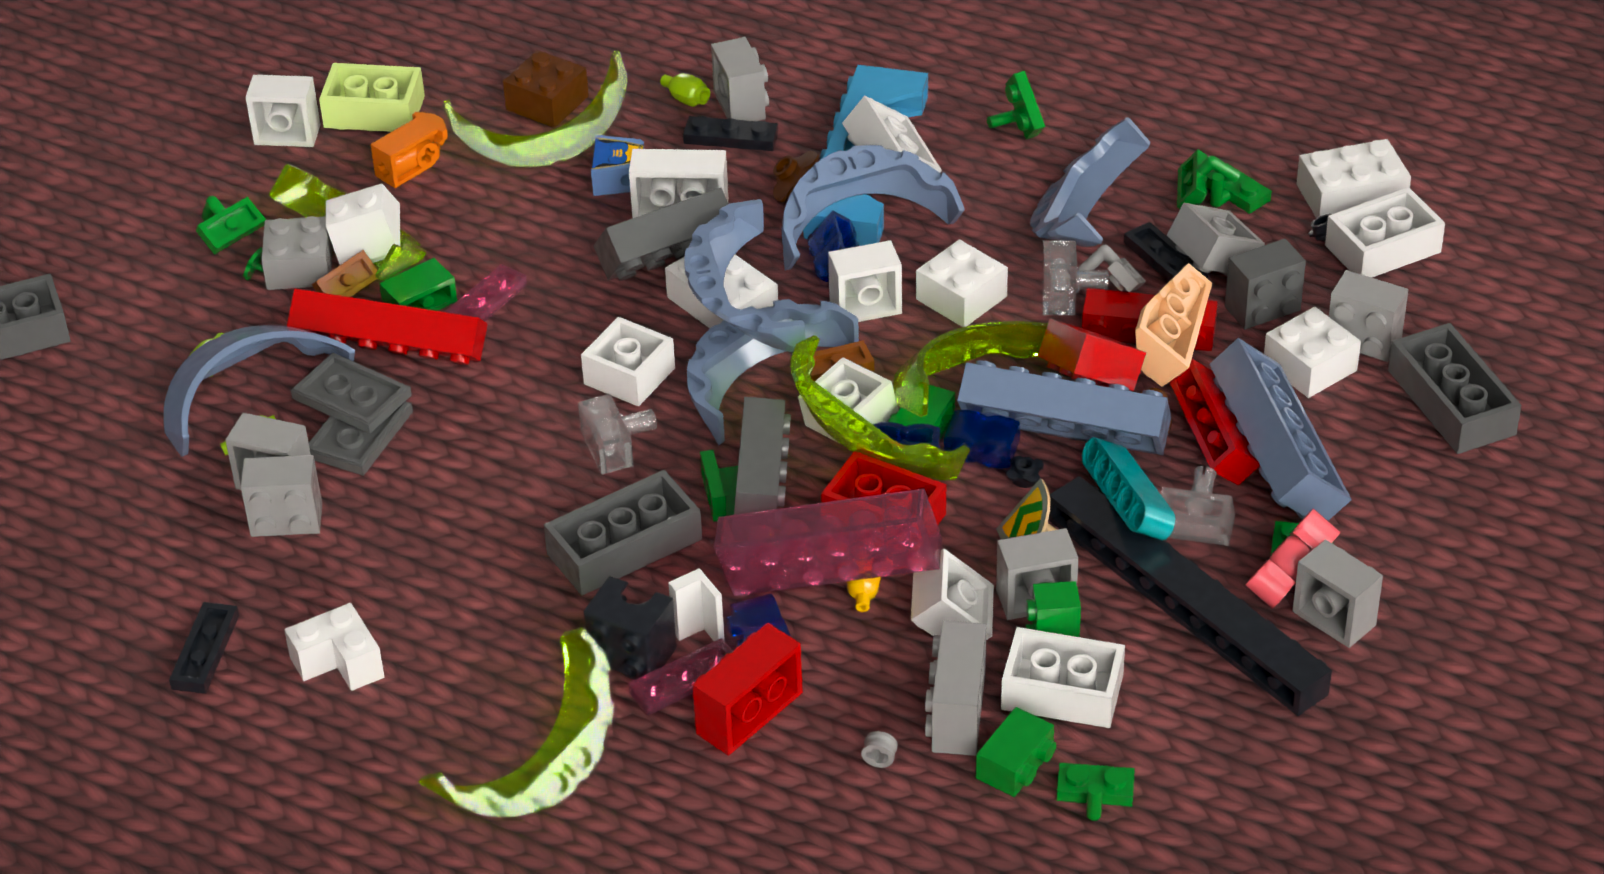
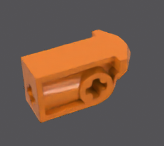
[371,112,448,188]

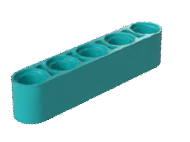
[1082,437,1175,540]

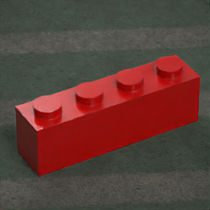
[1082,288,1218,351]
[1170,359,1260,485]

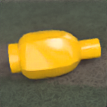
[847,552,881,612]

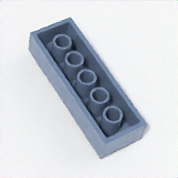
[1209,338,1352,521]
[957,360,1171,455]

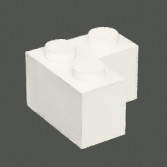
[284,603,384,691]

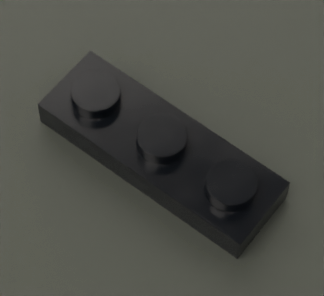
[683,116,778,151]
[1124,222,1208,282]
[169,602,239,694]

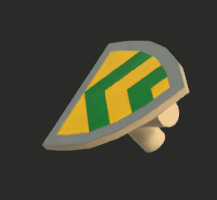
[996,478,1058,540]

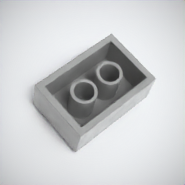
[925,620,986,756]

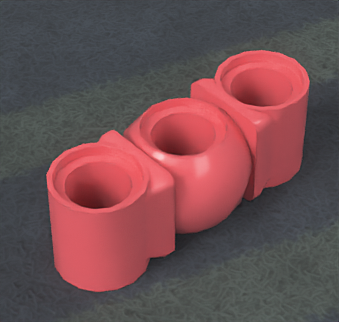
[1245,508,1340,609]

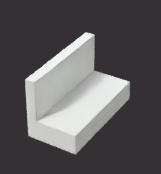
[668,568,725,647]

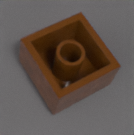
[503,50,589,128]

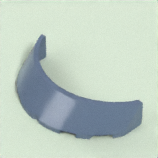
[1030,117,1150,247]
[782,145,965,271]
[684,199,805,354]
[687,299,859,445]
[163,325,355,457]

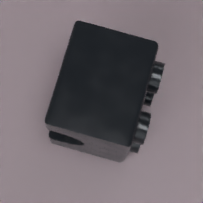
[584,576,677,683]

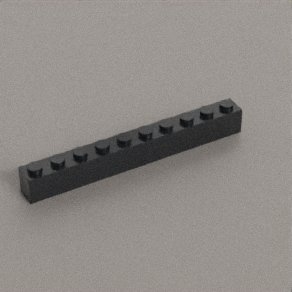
[1048,476,1332,716]

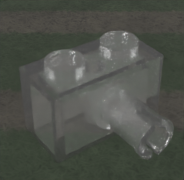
[1042,241,1109,315]
[578,394,657,475]
[1161,466,1235,546]

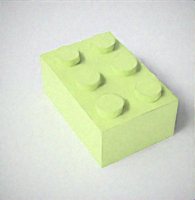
[319,63,425,132]

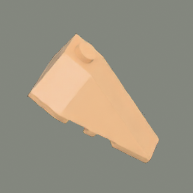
[1135,263,1212,387]

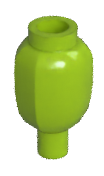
[660,73,710,107]

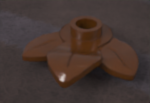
[773,151,819,202]

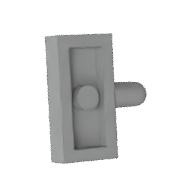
[1077,245,1146,292]

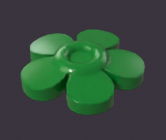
[243,247,263,281]

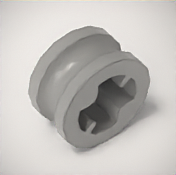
[861,731,898,768]

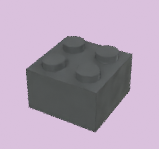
[1225,238,1306,330]

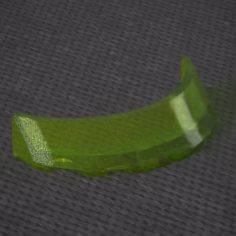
[443,50,628,167]
[269,164,426,280]
[893,321,1048,417]
[791,335,970,480]
[418,627,614,817]

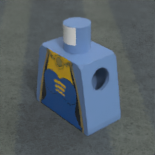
[591,135,645,196]

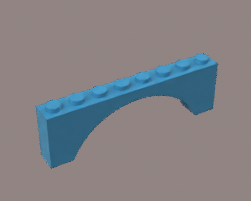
[803,65,928,246]

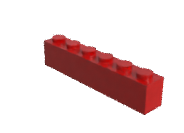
[287,288,488,365]

